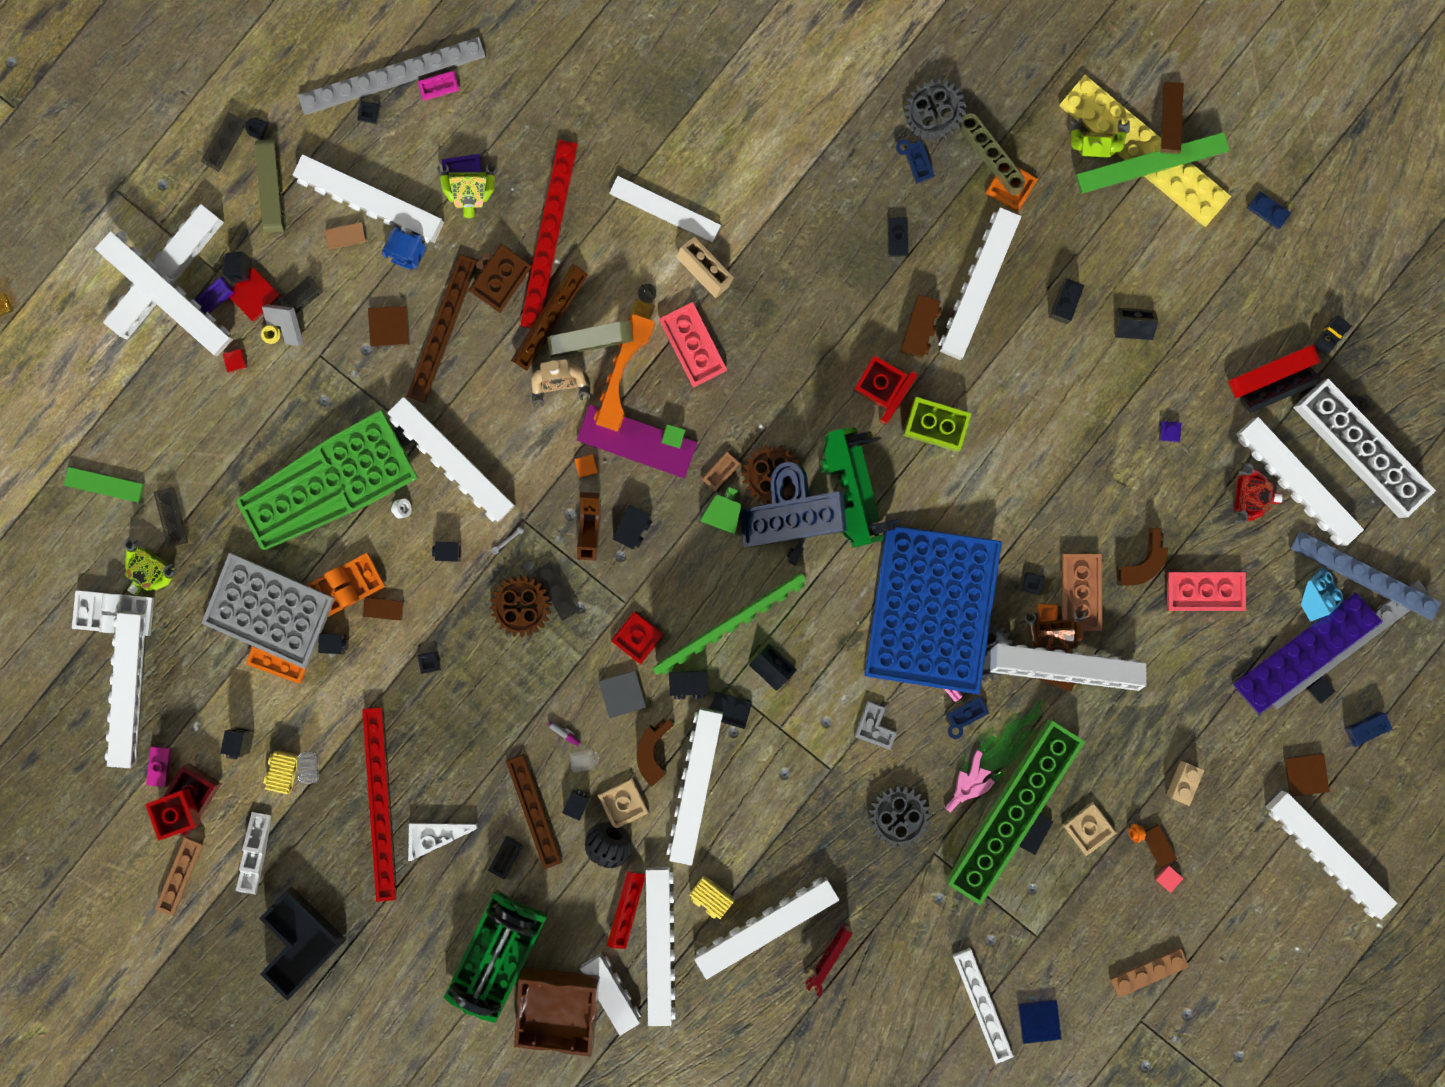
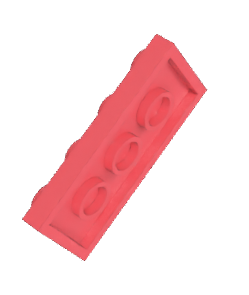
[659,302,727,388]
[1167,572,1246,611]

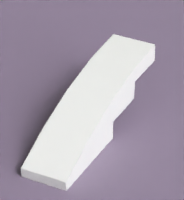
[236,812,271,895]

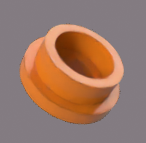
[1129,824,1146,843]

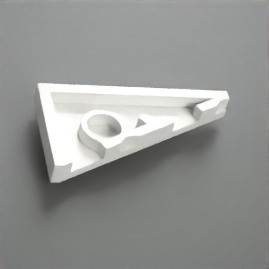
[408,823,478,861]

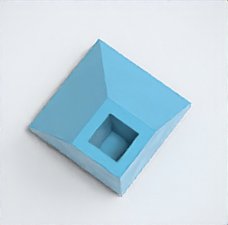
[1301,567,1344,622]

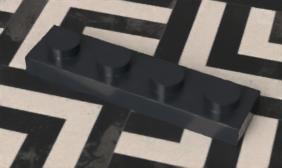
[1240,367,1321,413]

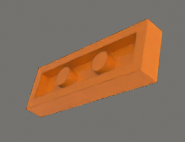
[246,646,307,684]

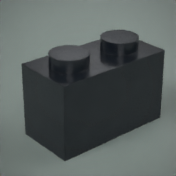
[1049,278,1085,324]
[613,505,653,550]
[669,670,708,699]
[220,727,254,759]

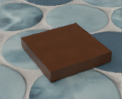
[368,306,410,347]
[1284,753,1330,797]

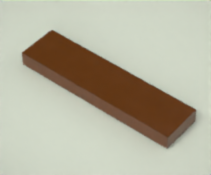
[1160,82,1184,154]

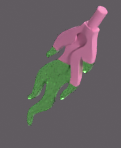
[945,700,1041,813]

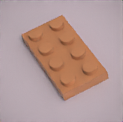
[1062,554,1102,631]

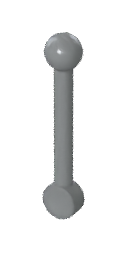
[492,526,524,554]

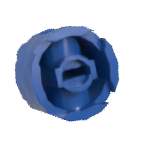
[381,227,426,270]

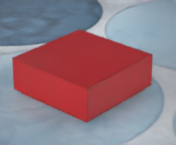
[222,349,247,373]

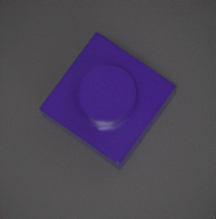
[1159,421,1182,442]

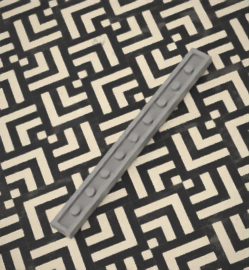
[298,37,486,115]
[1272,580,1430,709]

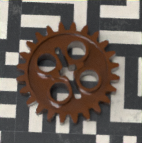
[742,444,801,505]
[489,575,552,637]

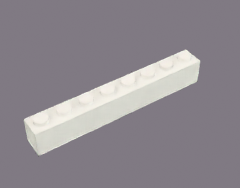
[293,154,444,243]
[103,204,224,340]
[938,208,1021,360]
[95,231,233,356]
[387,397,515,522]
[1236,417,1364,546]
[105,611,146,768]
[990,643,1146,691]
[667,707,723,865]
[1265,790,1397,919]
[646,867,676,1026]
[694,877,839,980]

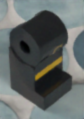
[1314,315,1352,355]

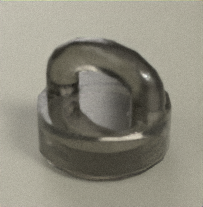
[638,284,657,303]

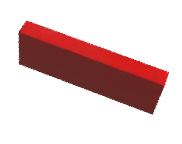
[880,371,917,424]

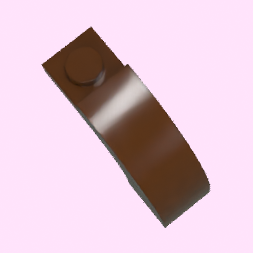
[577,492,601,561]
[1117,528,1168,586]
[637,718,675,787]

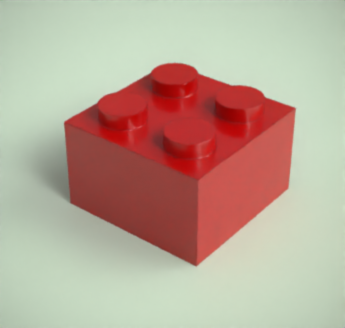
[853,355,907,410]
[145,788,202,841]

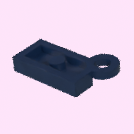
[896,139,935,184]
[946,696,989,739]

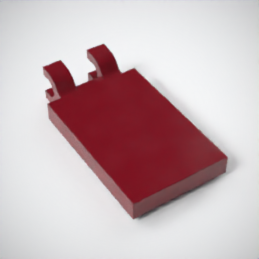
[805,922,853,997]

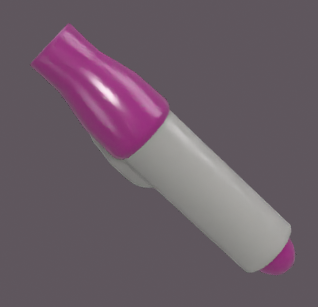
[548,722,581,747]

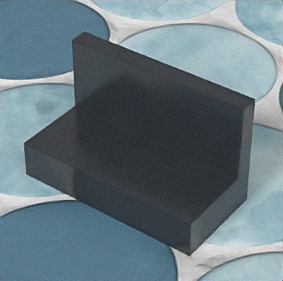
[1115,308,1158,340]
[749,644,797,691]

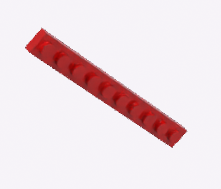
[520,140,578,329]
[362,707,397,902]

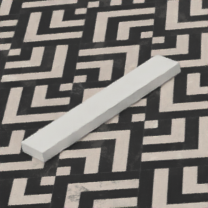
[610,176,721,243]
[952,948,1014,1064]

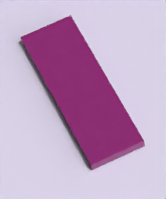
[577,404,697,479]

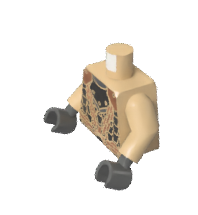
[531,359,590,407]

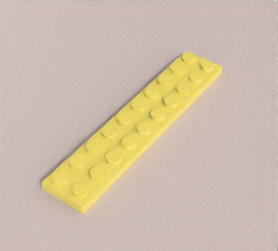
[1059,75,1231,227]

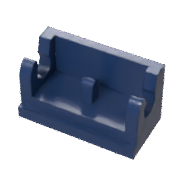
[1344,712,1393,748]

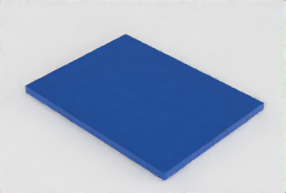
[865,526,1002,694]

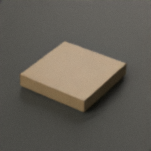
[598,778,649,828]
[1062,802,1117,856]

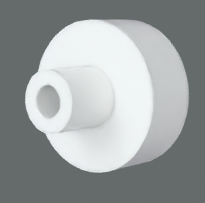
[391,499,412,518]

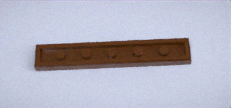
[511,264,588,371]
[506,754,562,869]

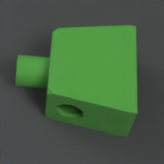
[701,487,741,535]

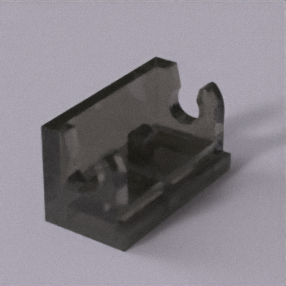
[278,276,323,314]

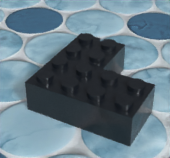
[259,887,346,1001]

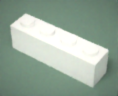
[580,953,642,1035]

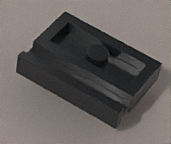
[711,692,752,729]

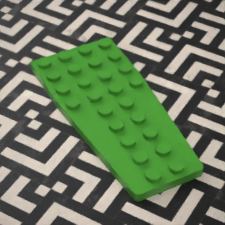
[237,410,418,550]
[652,571,806,675]

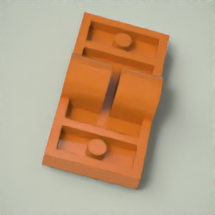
[307,553,386,618]

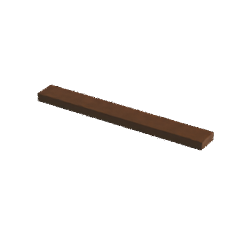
[406,254,479,404]

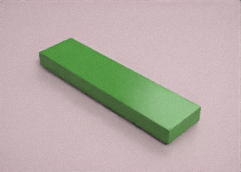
[64,467,145,503]

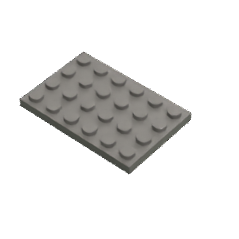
[201,552,335,669]

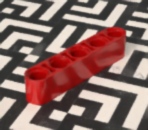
[1227,344,1322,399]

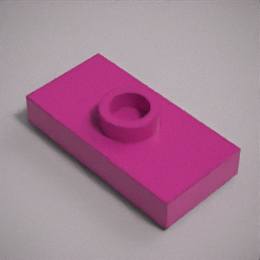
[417,71,460,101]
[146,746,171,787]

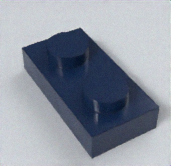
[1247,191,1291,230]

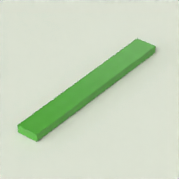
[1076,132,1230,194]

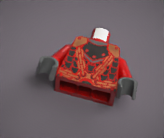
[1234,463,1282,523]

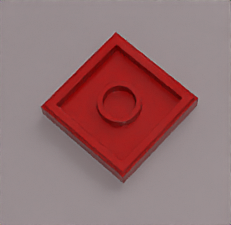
[229,268,281,322]
[611,611,665,665]

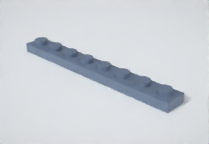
[1290,531,1441,620]

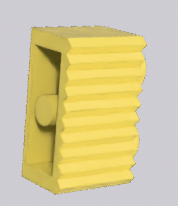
[264,750,300,794]
[690,875,735,919]

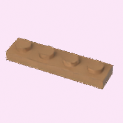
[155,836,204,916]
[1109,948,1189,997]

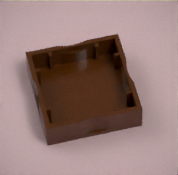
[514,967,600,1057]

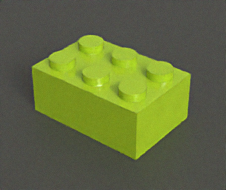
[903,397,972,452]

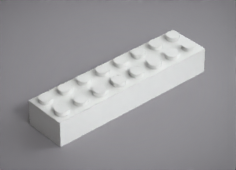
[1293,379,1436,518]

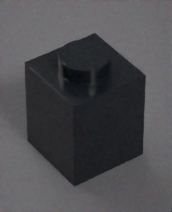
[223,251,252,283]
[432,542,462,562]
[318,633,349,654]
[562,789,590,821]

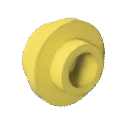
[261,325,281,344]

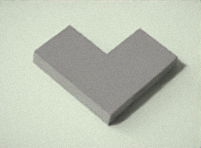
[262,304,303,346]
[854,700,897,750]

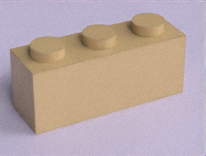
[676,237,734,298]

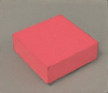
[1155,865,1184,893]

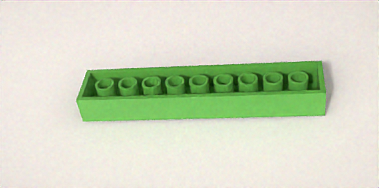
[945,719,1085,906]

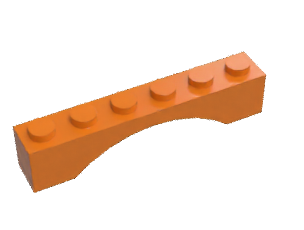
[594,314,656,432]

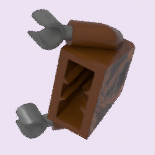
[1025,609,1086,654]

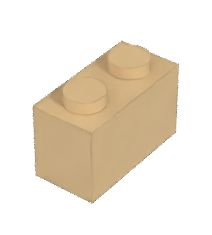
[1166,760,1205,806]

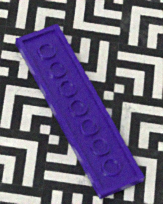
[1233,593,1383,715]

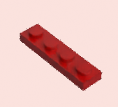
[607,871,646,949]

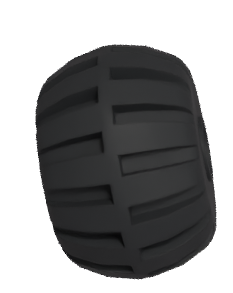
[585,822,632,868]

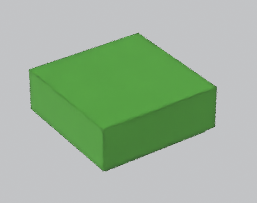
[662,424,686,449]

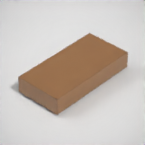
[324,222,367,250]
[702,451,741,492]

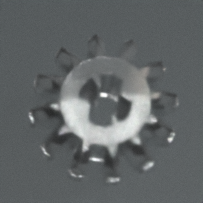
[297,751,320,784]

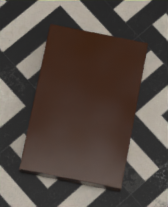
[468,243,532,313]

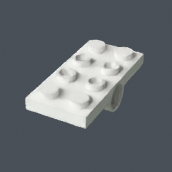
[72,590,154,636]

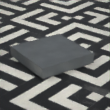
[599,670,646,718]

